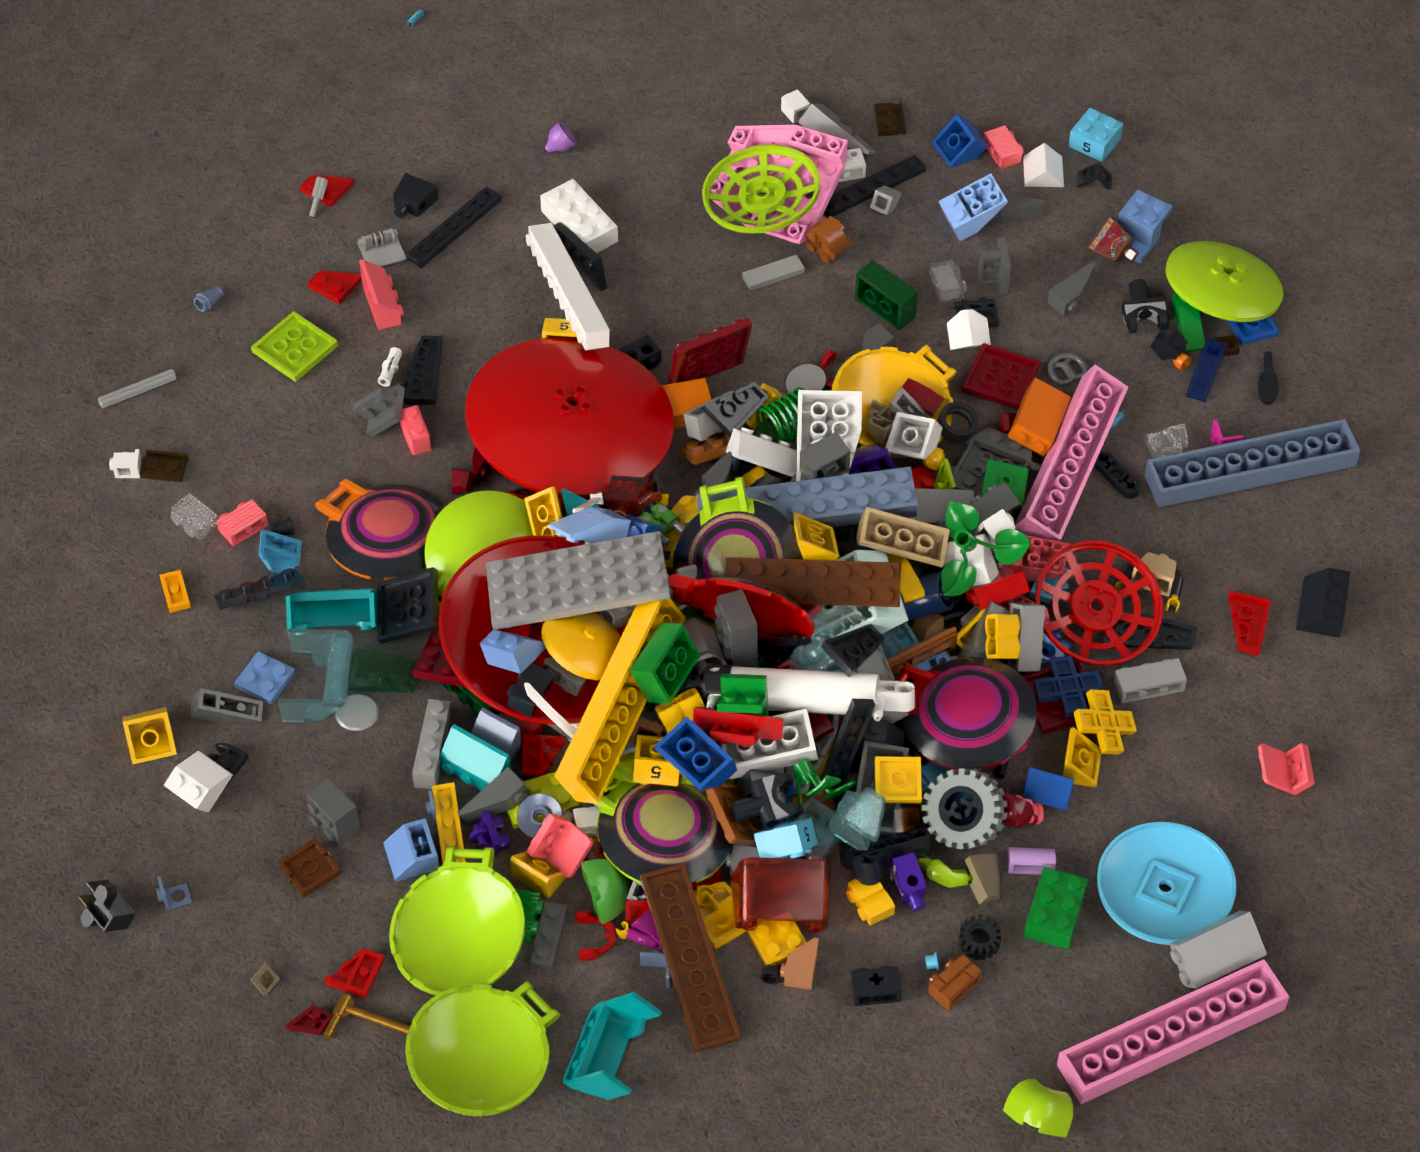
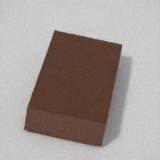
[894,804,921,832]

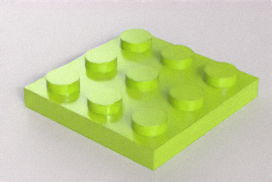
[251,311,338,382]

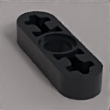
[1094,451,1140,499]

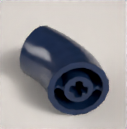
[900,571,955,625]

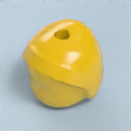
[923,447,945,470]

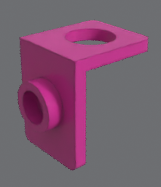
[1210,420,1244,446]

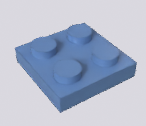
[234,652,295,705]

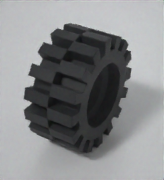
[959,915,1001,960]

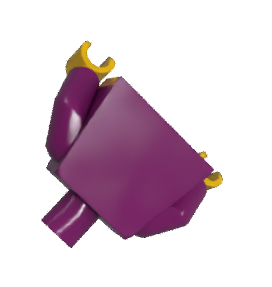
[616,910,662,950]

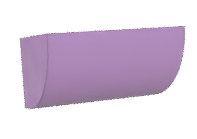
[1008,847,1056,875]

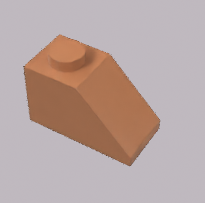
[780,938,819,990]

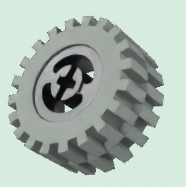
[922,769,1007,849]

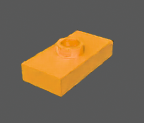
[159,570,191,613]

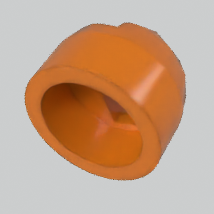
[1173,353,1191,371]

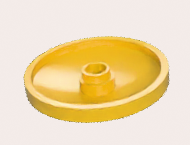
[542,612,621,680]

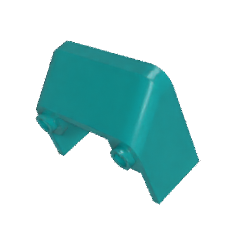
[286,588,378,633]
[563,992,662,1100]

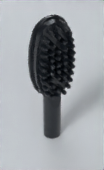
[1258,351,1279,405]

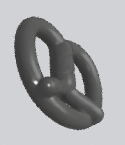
[1048,353,1088,386]

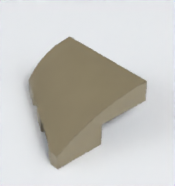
[867,400,895,445]
[965,853,1000,905]

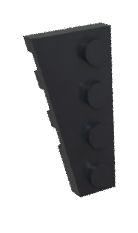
[400,336,443,404]

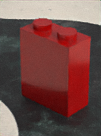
[964,564,1030,610]

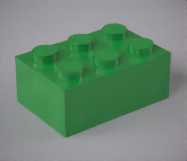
[630,623,701,704]
[1024,867,1088,950]

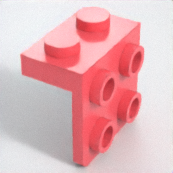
[1258,743,1315,795]
[526,813,593,878]

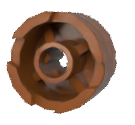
[806,216,851,263]

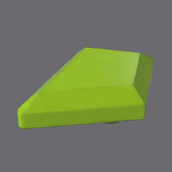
[934,458,956,490]

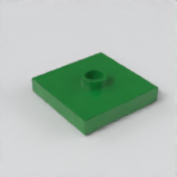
[981,459,1029,509]

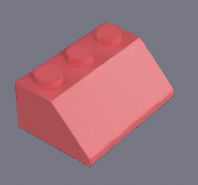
[359,260,404,330]

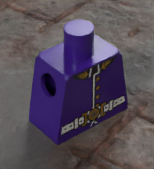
[888,852,927,912]

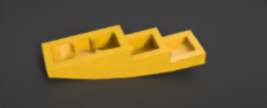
[886,552,925,603]

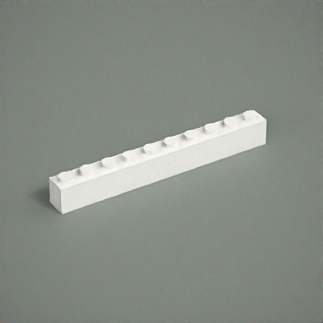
[526,223,610,350]

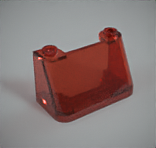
[730,857,830,932]

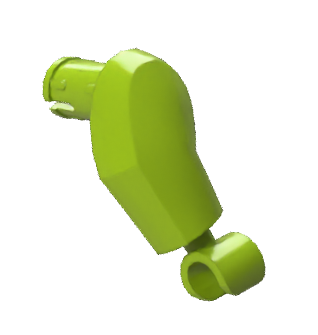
[917,857,974,888]

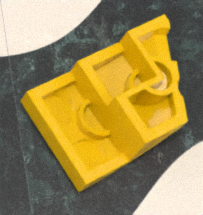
[693,882,753,950]

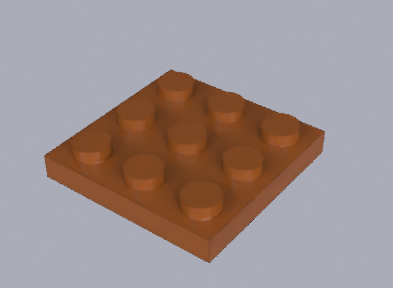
[705,783,765,847]

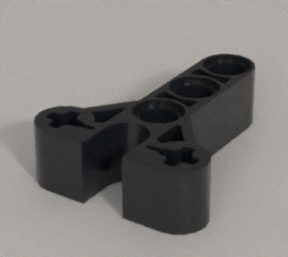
[838,828,932,886]

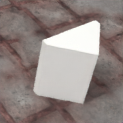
[1023,143,1064,187]

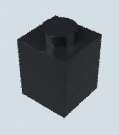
[1150,328,1188,361]

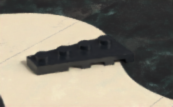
[554,222,607,291]
[214,568,307,610]
[1102,608,1198,650]

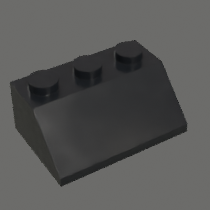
[1296,568,1351,638]

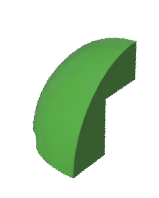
[581,859,631,925]

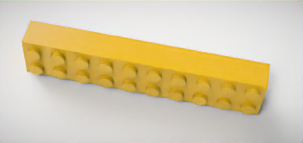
[554,598,686,804]

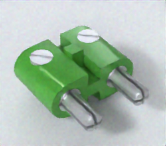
[639,503,685,546]

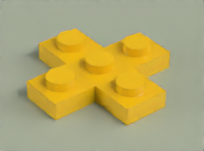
[1073,689,1137,755]

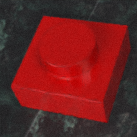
[625,899,649,924]

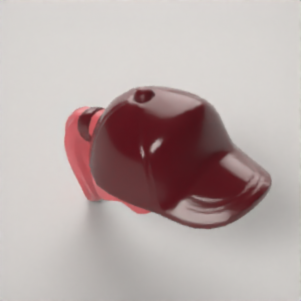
[1002,791,1044,828]

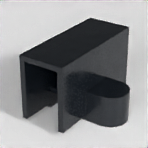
[78,880,136,932]

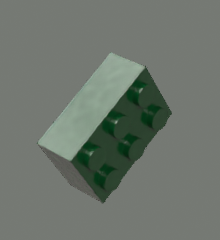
[855,260,918,331]

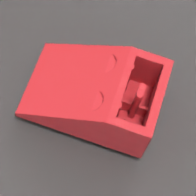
[1001,535,1070,582]

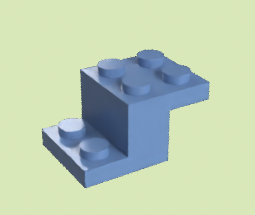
[1118,190,1172,263]

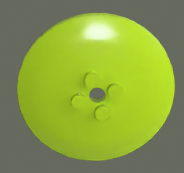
[1166,241,1283,322]

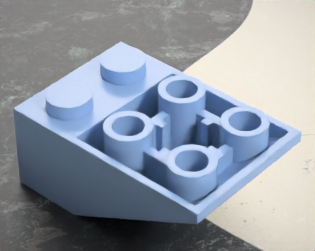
[939,174,1008,241]
[548,507,631,544]

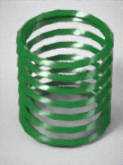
[756,387,806,443]

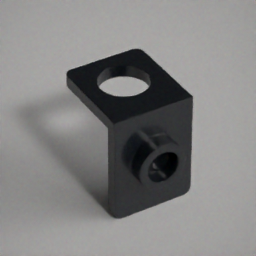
[1076,162,1112,190]

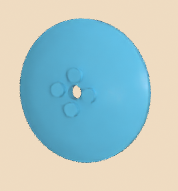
[1097,822,1236,945]

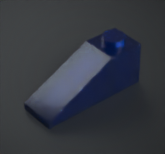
[1186,338,1227,403]

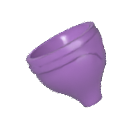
[545,122,577,153]

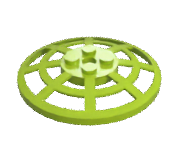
[702,145,821,233]

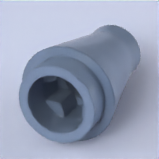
[194,286,224,312]

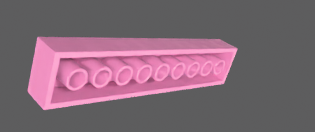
[1015,365,1128,541]
[1057,959,1289,1104]

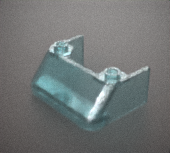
[278,629,354,723]

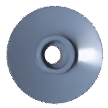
[517,794,562,838]

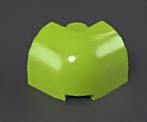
[1003,1079,1073,1138]

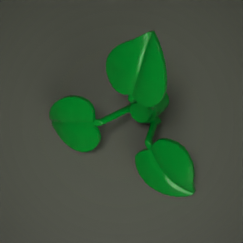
[941,501,1030,597]
[763,759,857,829]

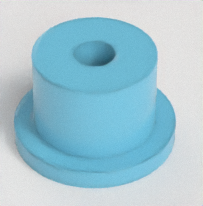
[925,952,940,971]

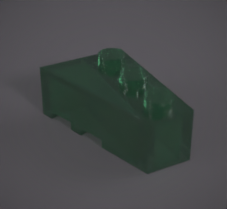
[344,648,418,693]

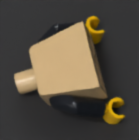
[1115,552,1184,613]

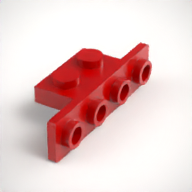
[693,707,783,747]

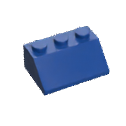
[654,717,737,792]

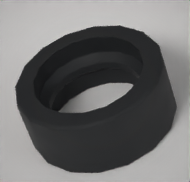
[937,401,978,443]

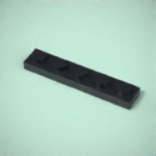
[820,698,876,789]

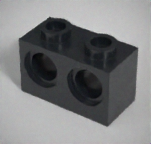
[619,335,662,369]

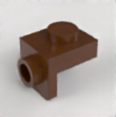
[630,717,666,746]

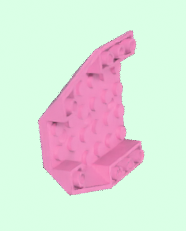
[710,125,848,245]

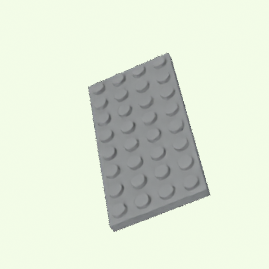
[486,531,670,630]

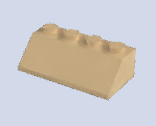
[856,507,949,568]

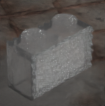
[928,259,967,304]
[170,493,218,541]

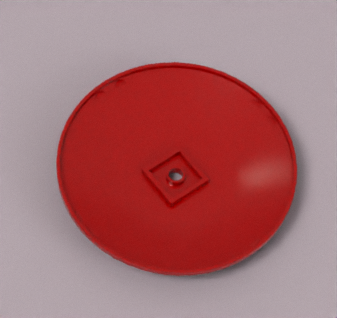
[465,337,674,498]
[438,535,627,725]

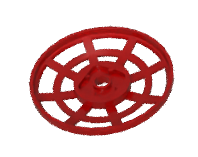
[1035,540,1163,666]

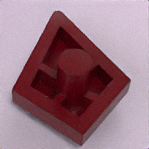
[999,413,1017,435]
[451,467,473,495]
[286,1004,333,1036]

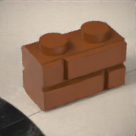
[928,955,982,1010]

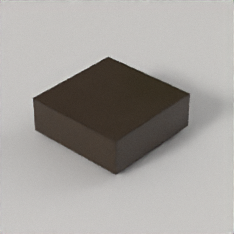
[1214,335,1240,357]

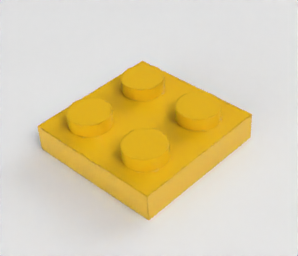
[874,756,922,803]
[747,911,807,966]

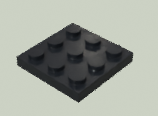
[377,567,438,644]

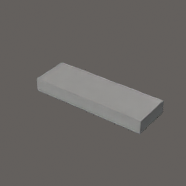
[742,254,805,291]

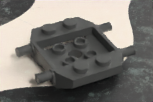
[950,427,1042,504]

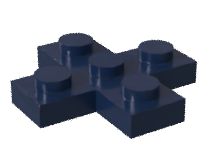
[1033,656,1104,718]

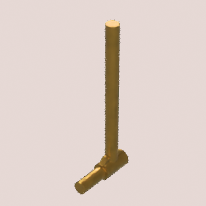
[323,993,410,1039]

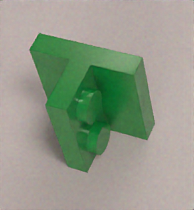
[717,674,769,716]

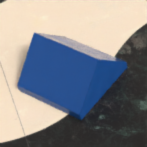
[1023,767,1074,810]

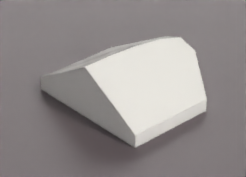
[947,309,991,350]

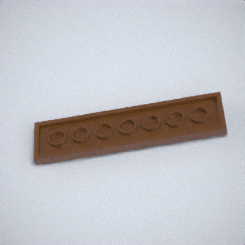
[725,557,901,607]
[639,863,741,1052]

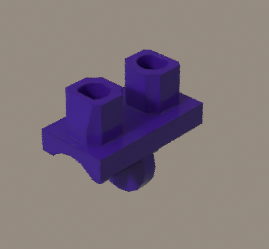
[470,811,510,857]

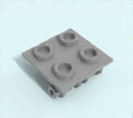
[357,228,407,267]

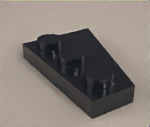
[821,624,885,677]

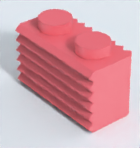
[983,125,1024,169]
[400,405,432,455]
[217,499,268,547]

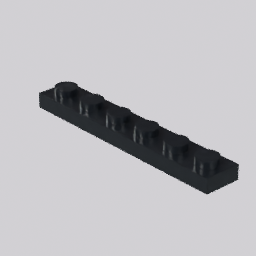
[824,155,926,217]
[406,186,502,268]

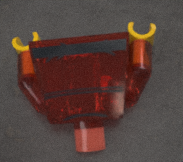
[601,475,669,518]

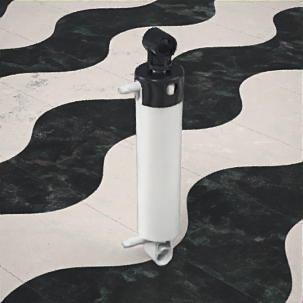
[674,664,915,721]

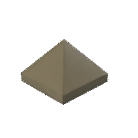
[250,963,280,996]

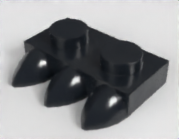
[206,743,249,789]

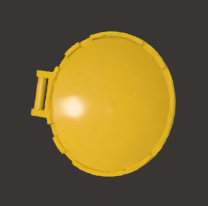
[832,344,957,458]

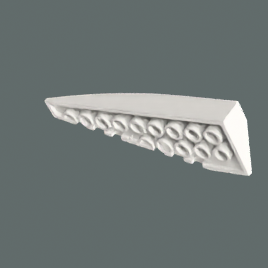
[796,390,862,560]

